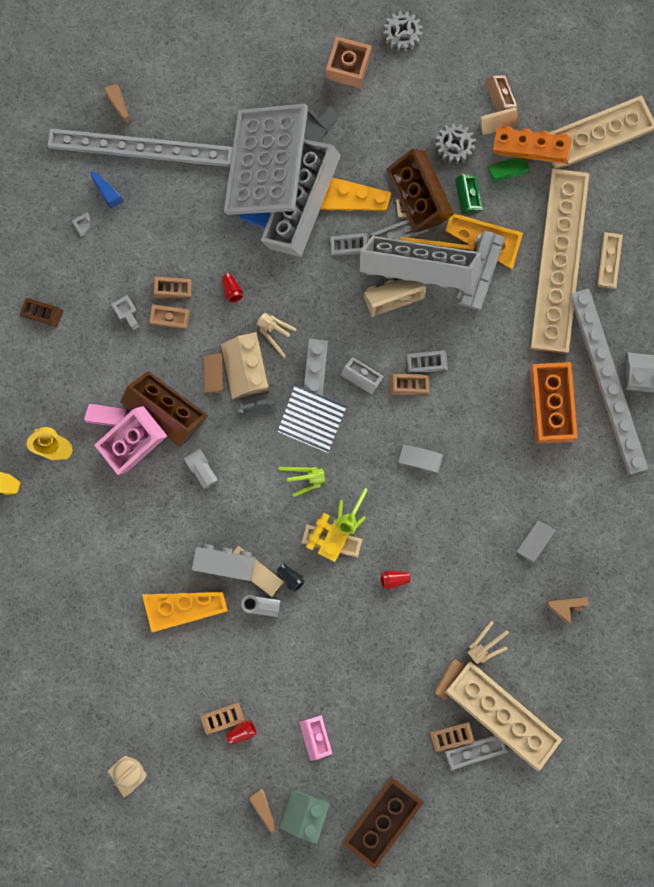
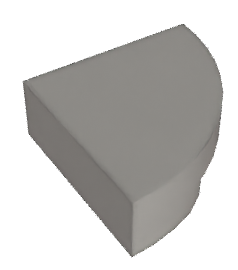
[72,212,91,238]

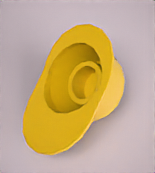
[26,427,73,460]

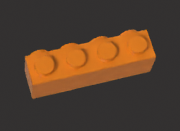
[493,126,572,164]

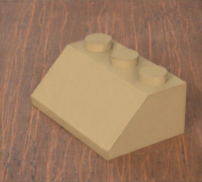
[364,279,427,317]
[221,332,269,399]

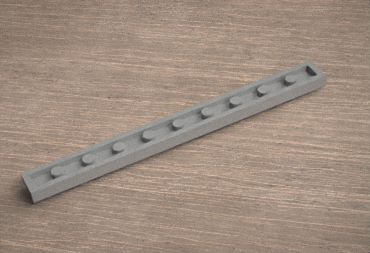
[48,128,233,167]
[570,289,648,475]

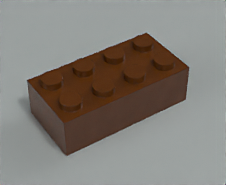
[342,775,424,869]

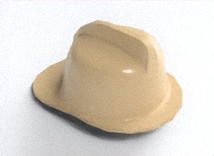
[108,756,147,797]

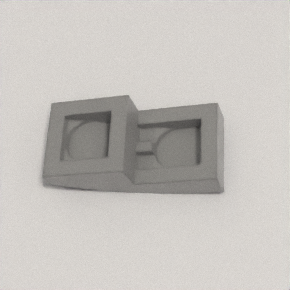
[398,444,443,473]

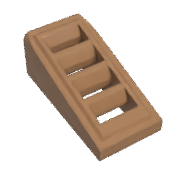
[104,84,131,124]
[152,276,192,298]
[389,374,430,395]
[200,702,245,735]
[430,722,475,752]
[249,788,275,832]

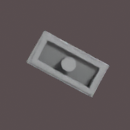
[341,357,384,395]
[517,520,556,563]

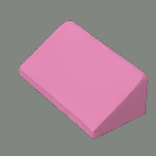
[84,404,127,427]
[299,715,333,761]

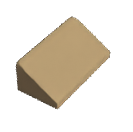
[479,107,518,135]

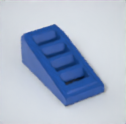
[90,171,124,209]

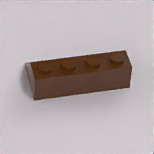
[386,148,454,232]
[120,371,208,447]

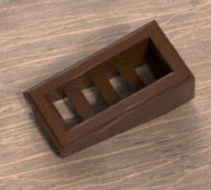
[20,298,63,328]

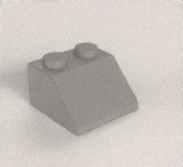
[624,352,654,393]

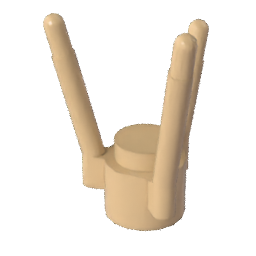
[257,313,297,359]
[467,621,509,664]

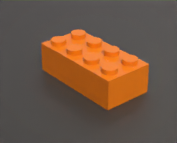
[529,362,578,444]

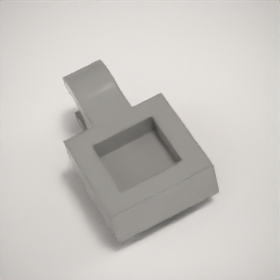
[111,295,140,331]

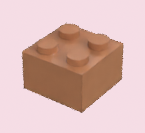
[326,36,372,89]

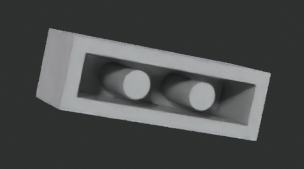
[304,339,328,396]
[192,544,256,581]

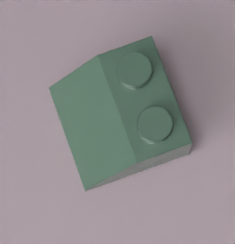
[279,789,330,844]

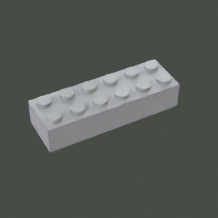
[261,139,341,257]
[360,236,482,291]

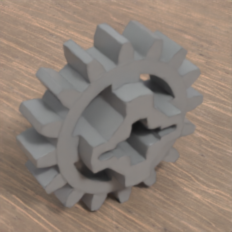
[383,11,423,52]
[435,123,476,164]

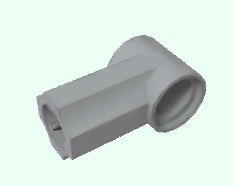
[184,449,218,489]
[241,595,280,617]

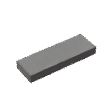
[370,219,429,240]
[445,735,508,771]

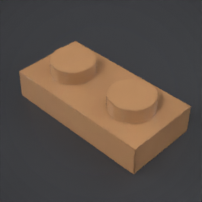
[149,304,190,330]

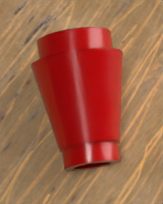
[222,273,243,303]
[380,570,410,590]
[226,720,257,745]

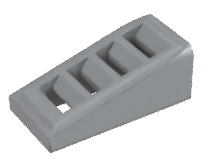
[330,233,370,255]
[407,350,448,373]

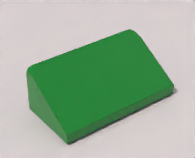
[487,157,529,183]
[455,174,483,214]

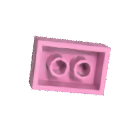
[95,406,167,475]

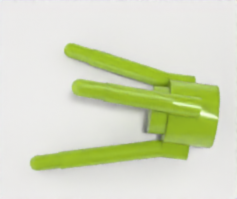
[278,467,325,497]
[335,488,367,534]

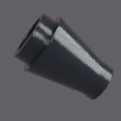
[277,563,305,592]

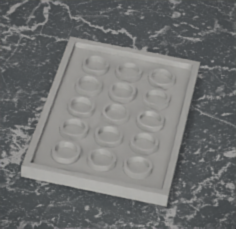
[224,104,308,215]

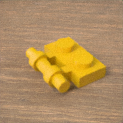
[306,512,349,562]

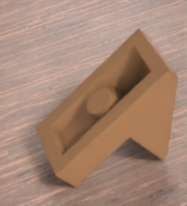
[546,597,589,624]

